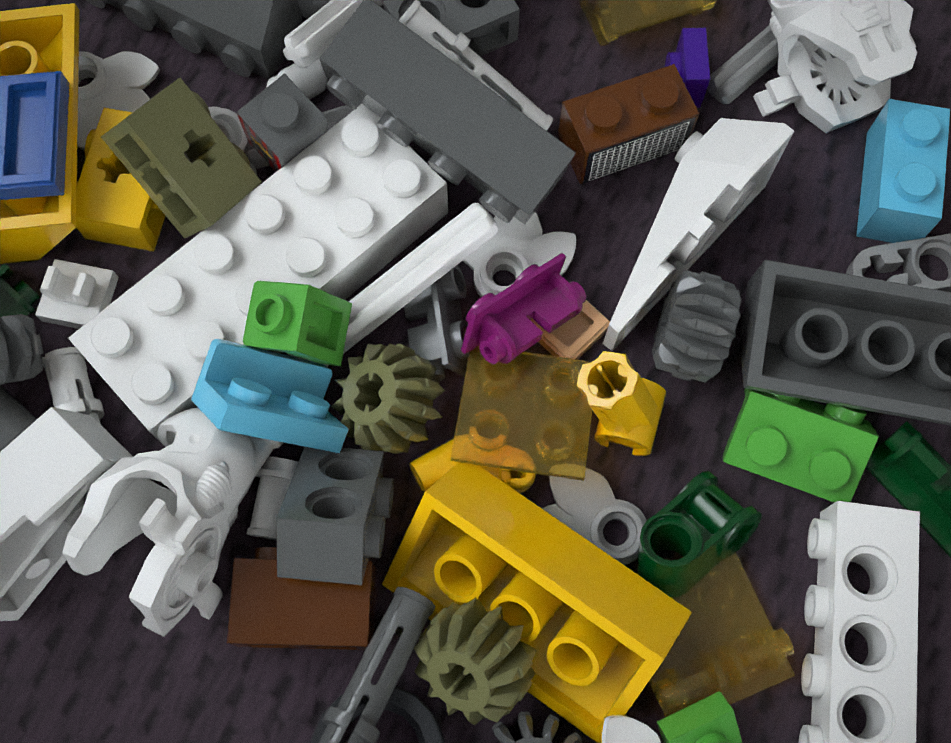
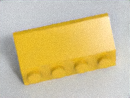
[0,3,80,264]
[382,456,692,743]

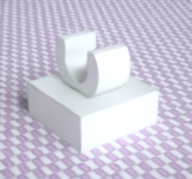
[35,259,119,329]

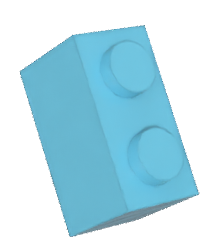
[856,99,950,243]

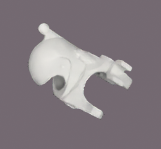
[753,0,917,133]
[62,408,283,637]

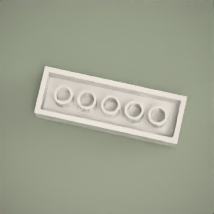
[68,104,448,444]

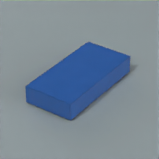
[0,71,70,200]

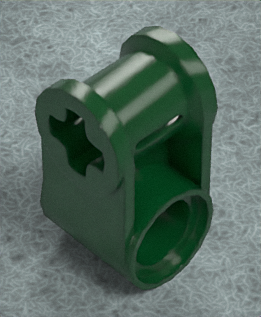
[638,470,762,598]

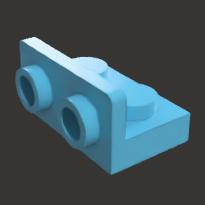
[191,339,349,453]

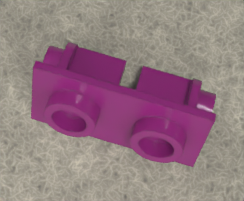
[461,253,586,364]

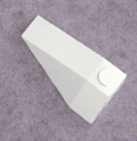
[603,118,794,351]

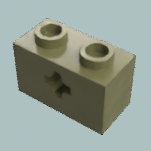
[101,77,262,238]

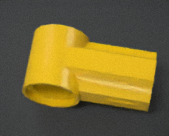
[577,351,666,456]

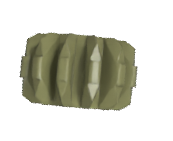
[331,344,445,454]
[414,598,536,725]

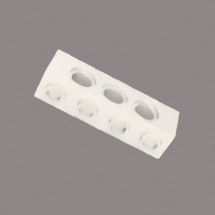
[798,501,920,743]

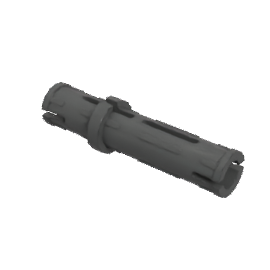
[319,587,436,743]

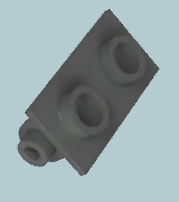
[404,265,476,382]

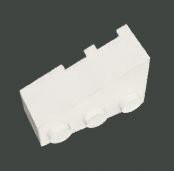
[0,407,133,621]

